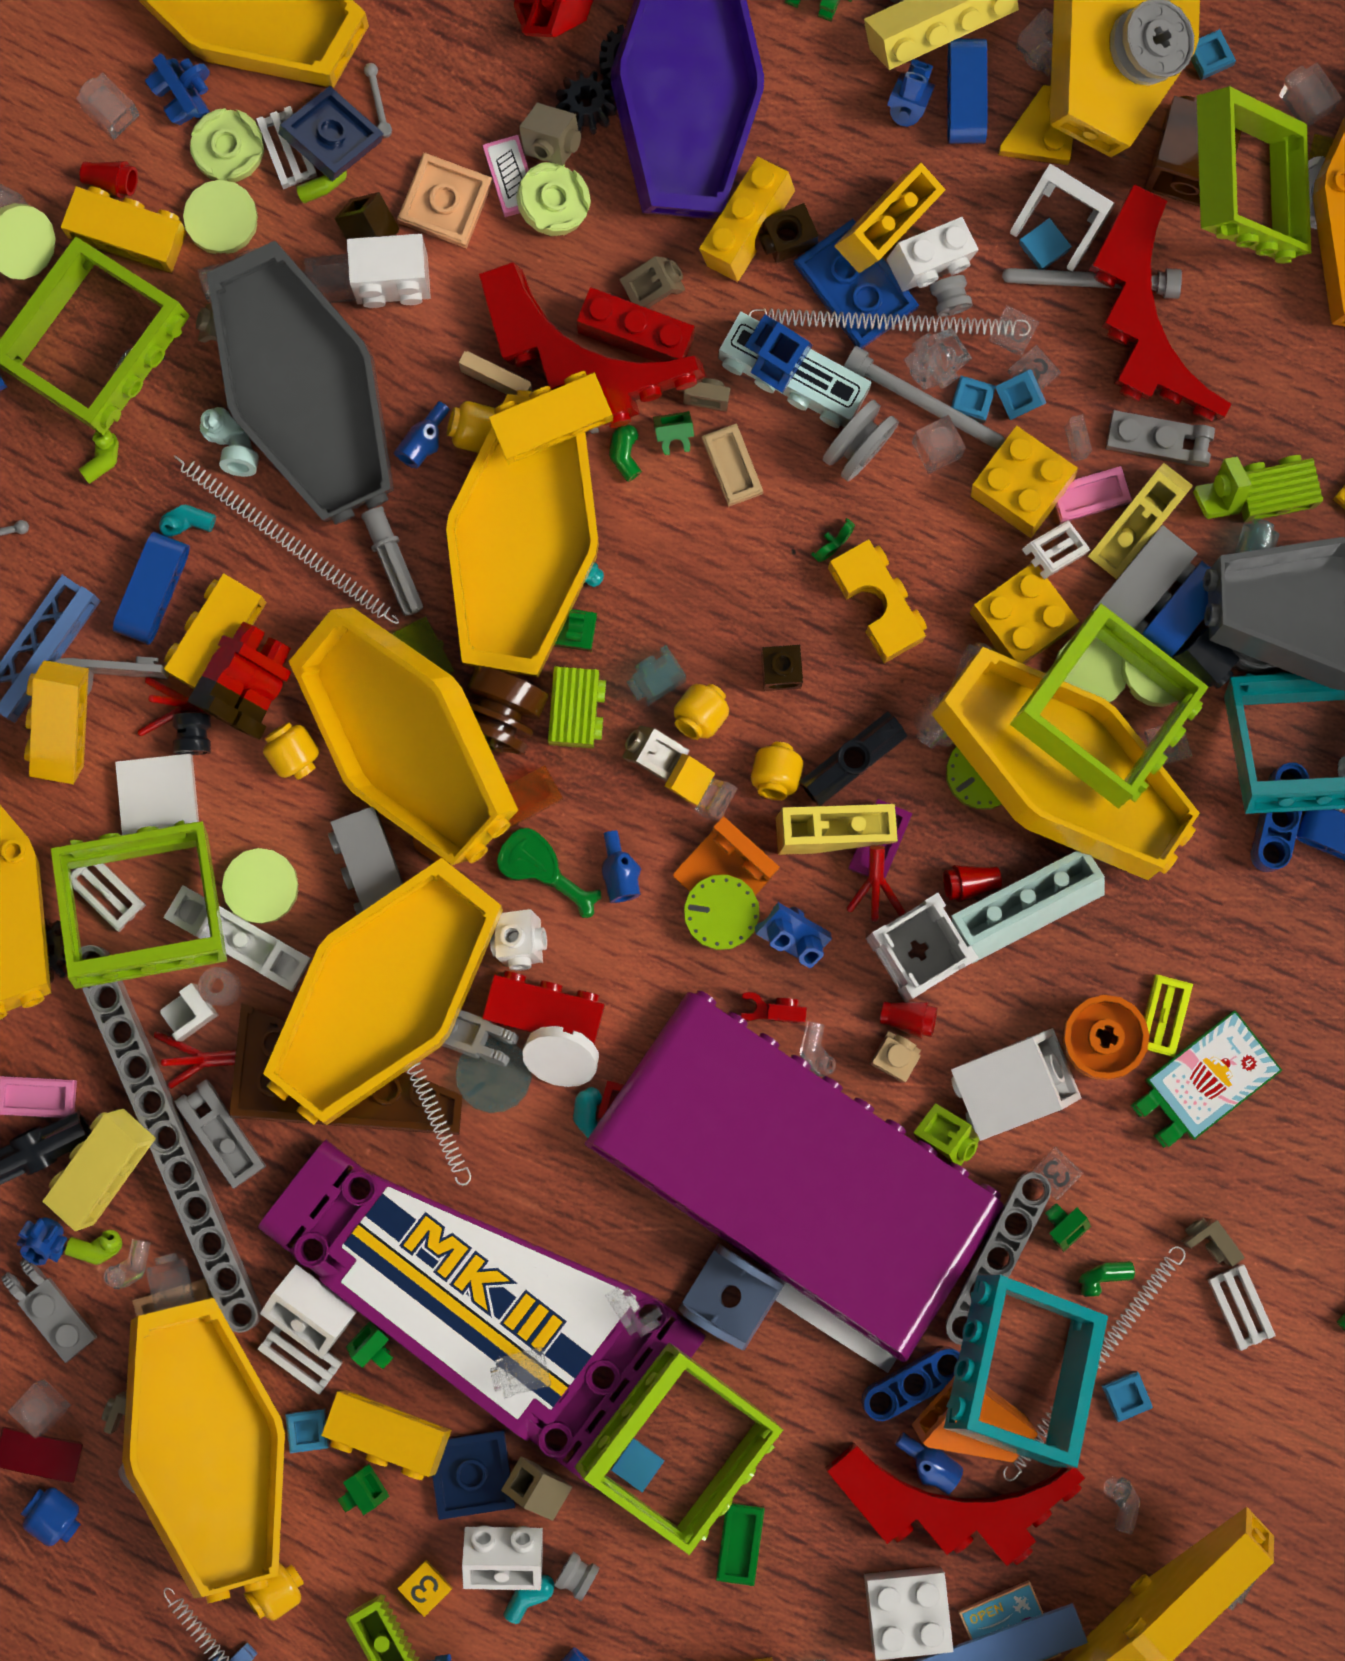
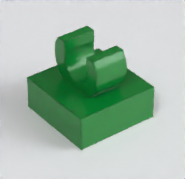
[653,411,694,455]
[555,609,597,652]
[1045,1203,1091,1252]
[346,1321,393,1369]
[337,1464,390,1516]

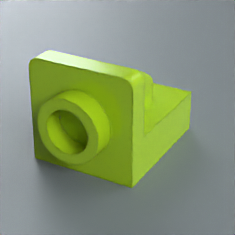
[1193,457,1252,519]
[913,1103,979,1166]

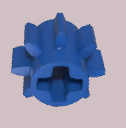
[17,1217,67,1265]

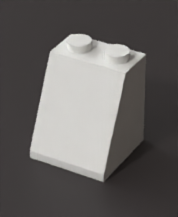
[951,1028,1082,1141]

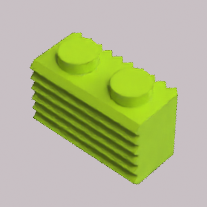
[1241,455,1323,522]
[548,666,606,749]
[346,1594,420,1661]

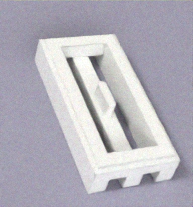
[256,106,318,189]
[1022,521,1090,579]
[71,864,146,932]
[1207,1264,1276,1351]
[258,1325,343,1395]

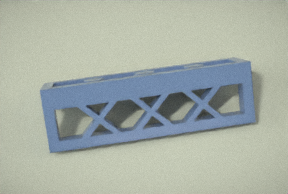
[0,574,101,723]

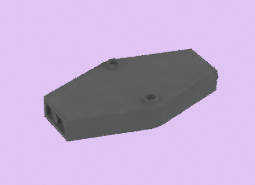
[207,241,394,525]
[1203,537,1345,690]

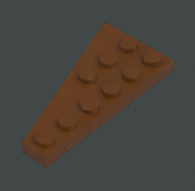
[229,1003,463,1135]

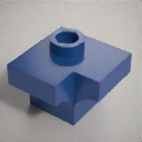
[745,314,813,393]

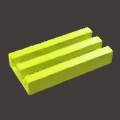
[1144,974,1193,1057]

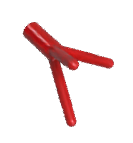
[137,677,205,736]
[847,845,906,922]
[154,1031,236,1089]

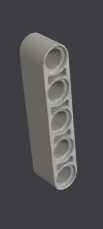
[945,1172,1051,1345]

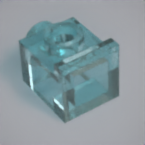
[626,645,687,706]

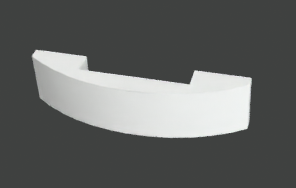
[163,885,312,992]
[768,1272,897,1373]

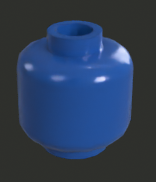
[21,1487,81,1547]

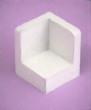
[160,983,219,1042]

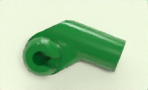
[609,425,642,482]
[1078,1261,1135,1297]

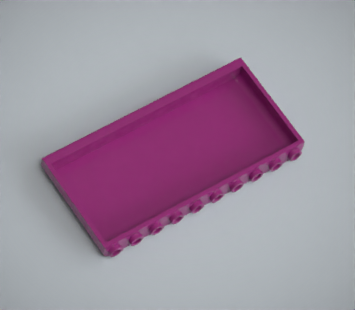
[584,990,1004,1362]

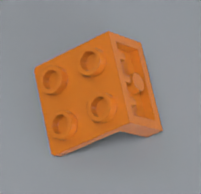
[673,816,780,896]

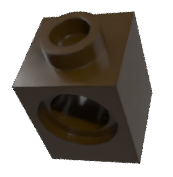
[759,203,819,264]
[761,645,803,691]

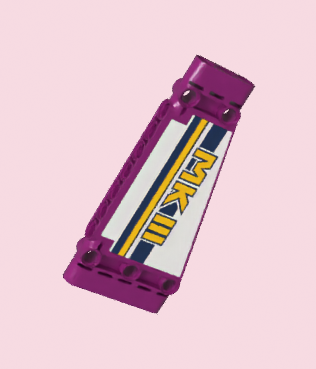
[258,1139,706,1488]

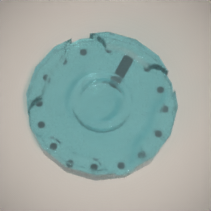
[456,1038,532,1113]

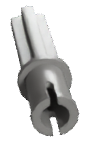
[361,506,423,616]

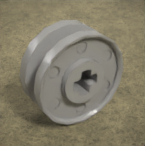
[1110,0,1194,86]
[822,400,899,482]

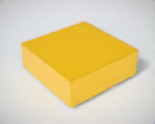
[665,753,715,806]

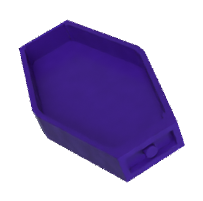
[611,0,764,219]

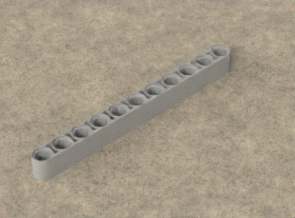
[81,945,262,1333]

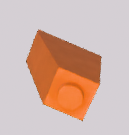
[911,1376,1039,1463]

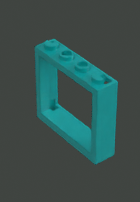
[1224,672,1345,814]
[944,1275,1108,1468]

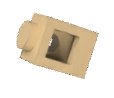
[869,1031,921,1083]

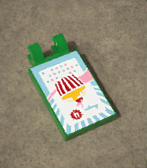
[1130,1010,1282,1148]

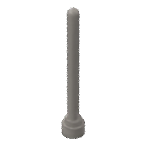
[1002,268,1182,299]
[844,346,1005,449]

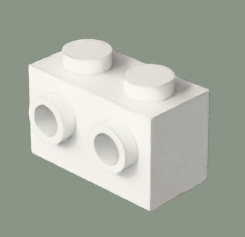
[886,217,979,292]
[260,1265,357,1359]
[462,1526,543,1590]

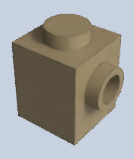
[519,103,581,166]
[501,1457,573,1521]

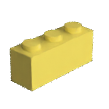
[42,1109,156,1231]

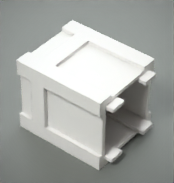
[866,893,979,1002]

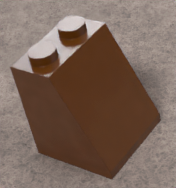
[1144,96,1242,207]

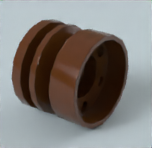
[466,665,549,755]

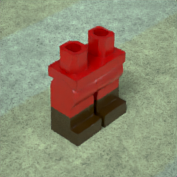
[187,622,291,740]

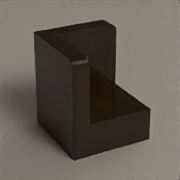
[335,192,399,240]

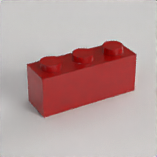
[577,287,695,362]
[482,970,605,1045]

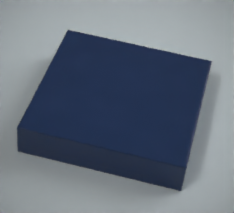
[278,86,384,182]
[432,1429,516,1520]

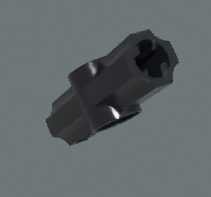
[800,711,908,806]
[0,1110,91,1185]

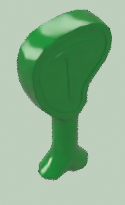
[497,828,601,918]

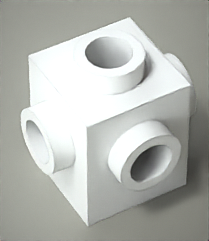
[490,909,547,971]

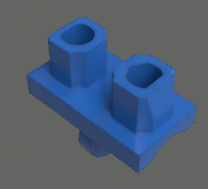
[145,53,210,125]
[887,59,935,127]
[754,902,832,968]

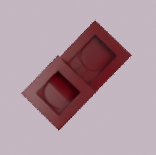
[0,1427,83,1483]

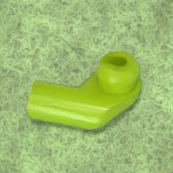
[297,170,347,203]
[79,430,119,484]
[65,1229,122,1265]

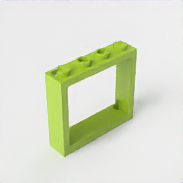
[1197,86,1312,264]
[0,236,190,436]
[1010,603,1208,809]
[51,820,227,989]
[575,1342,783,1555]

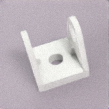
[1010,164,1115,272]

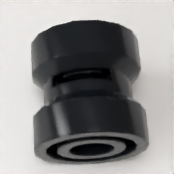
[173,713,211,755]

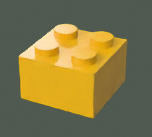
[971,425,1078,538]
[969,563,1080,664]

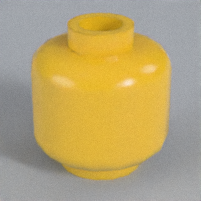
[447,401,495,453]
[674,684,729,740]
[263,722,319,780]
[751,742,803,800]
[243,1563,304,1621]

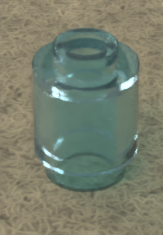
[1234,519,1280,553]

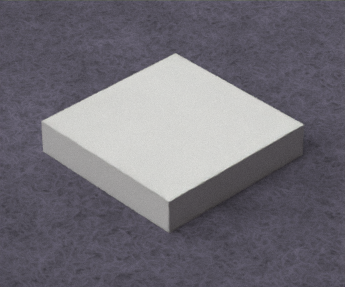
[115,754,199,835]

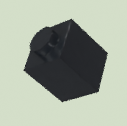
[1172,627,1240,689]

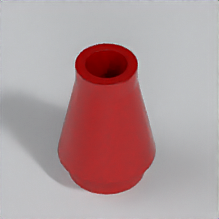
[79,161,138,198]
[943,865,1002,902]
[880,1001,938,1039]

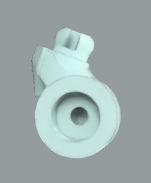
[200,407,259,477]

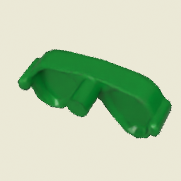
[811,518,855,562]

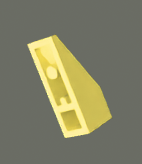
[1088,463,1193,579]
[776,804,898,855]

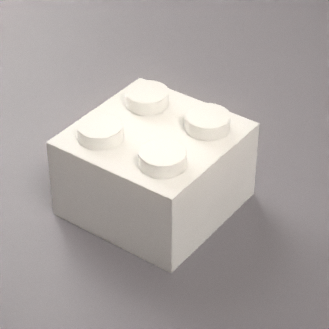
[347,233,431,308]
[864,1566,954,1661]

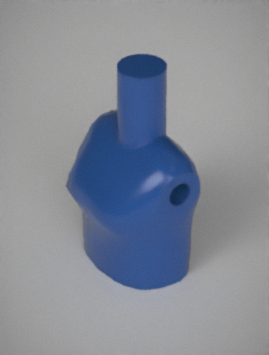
[394,401,450,469]
[602,830,641,903]
[895,1432,963,1495]

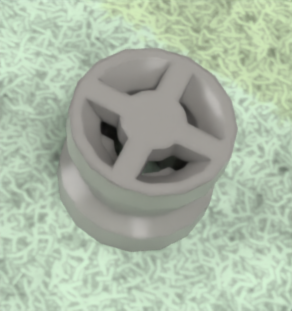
[930,275,973,317]
[554,1551,600,1602]

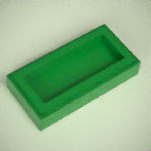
[716,1502,765,1586]

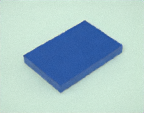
[793,218,919,349]

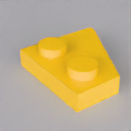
[998,85,1073,165]

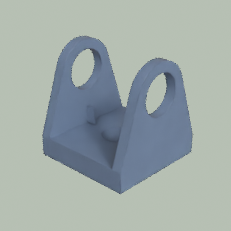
[678,1243,784,1351]

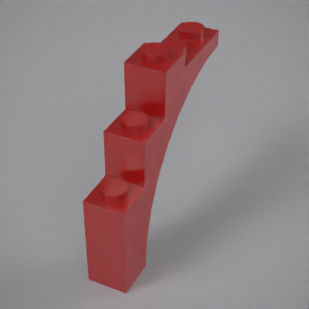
[1089,184,1232,422]
[479,262,706,428]
[825,1443,1085,1566]

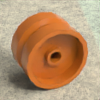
[1062,995,1149,1081]

